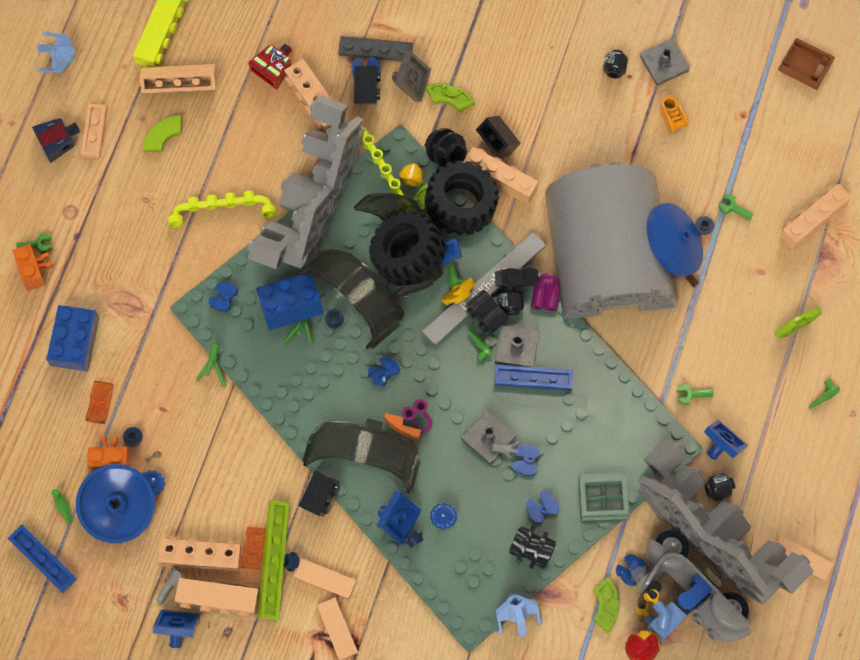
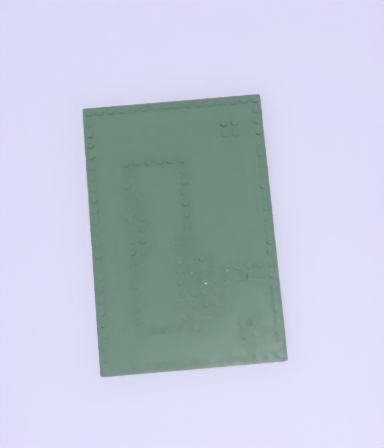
[170,125,703,652]

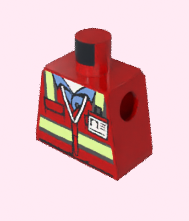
[248,43,292,90]

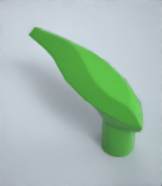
[449,261,466,288]
[467,328,493,362]
[809,379,840,409]
[51,489,71,525]

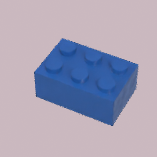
[256,271,324,330]
[46,305,99,371]

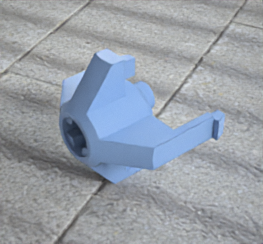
[37,31,75,73]
[495,593,542,637]

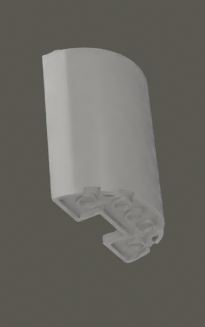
[545,162,677,319]

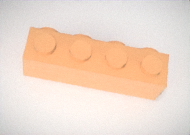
[284,59,331,134]
[140,64,217,93]
[464,147,538,205]
[780,184,851,251]
[158,536,242,572]
[175,578,260,618]

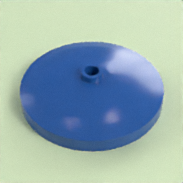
[647,203,703,277]
[76,464,156,544]

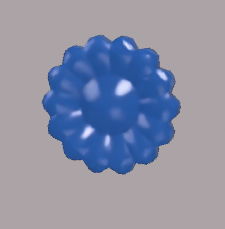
[143,470,165,495]
[430,503,457,529]

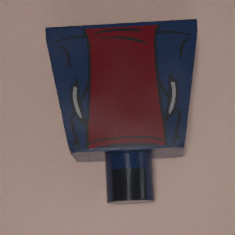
[32,118,80,163]

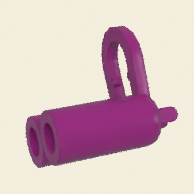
[531,274,560,312]
[402,399,432,433]

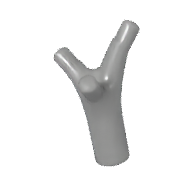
[490,441,520,459]

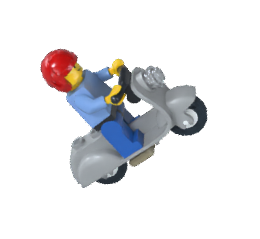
[625,530,751,660]

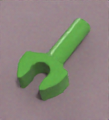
[718,195,753,220]
[16,233,52,254]
[676,384,713,405]

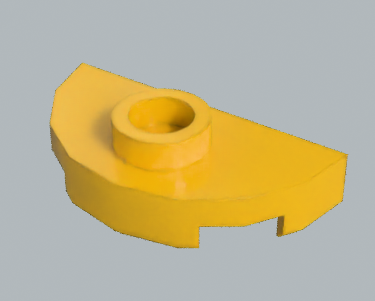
[440,277,475,306]

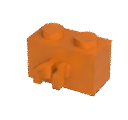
[12,244,53,291]
[87,436,131,472]

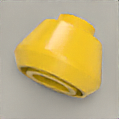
[398,163,423,186]

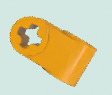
[660,95,689,134]

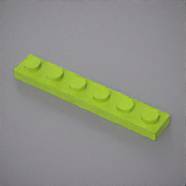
[257,500,289,621]

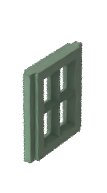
[579,473,630,522]

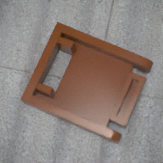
[778,38,835,90]

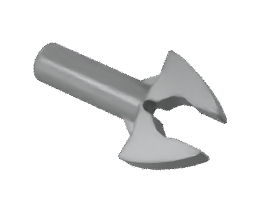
[156,568,182,604]

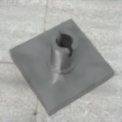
[640,38,690,86]
[392,51,431,102]
[495,325,539,367]
[461,410,516,465]

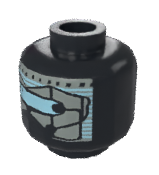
[603,50,628,79]
[499,287,524,316]
[704,473,735,501]

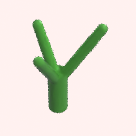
[283,319,313,344]
[196,343,226,387]

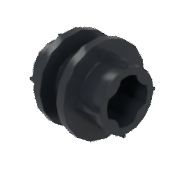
[424,128,468,167]
[509,525,556,569]

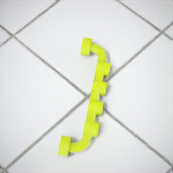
[361,127,412,215]
[168,191,277,228]

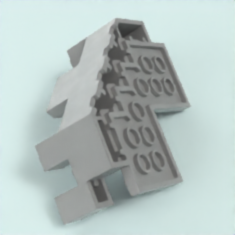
[247,95,365,270]
[637,438,814,605]

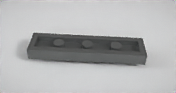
[338,36,413,62]

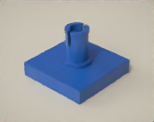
[704,420,748,460]
[377,491,421,545]
[153,610,200,648]

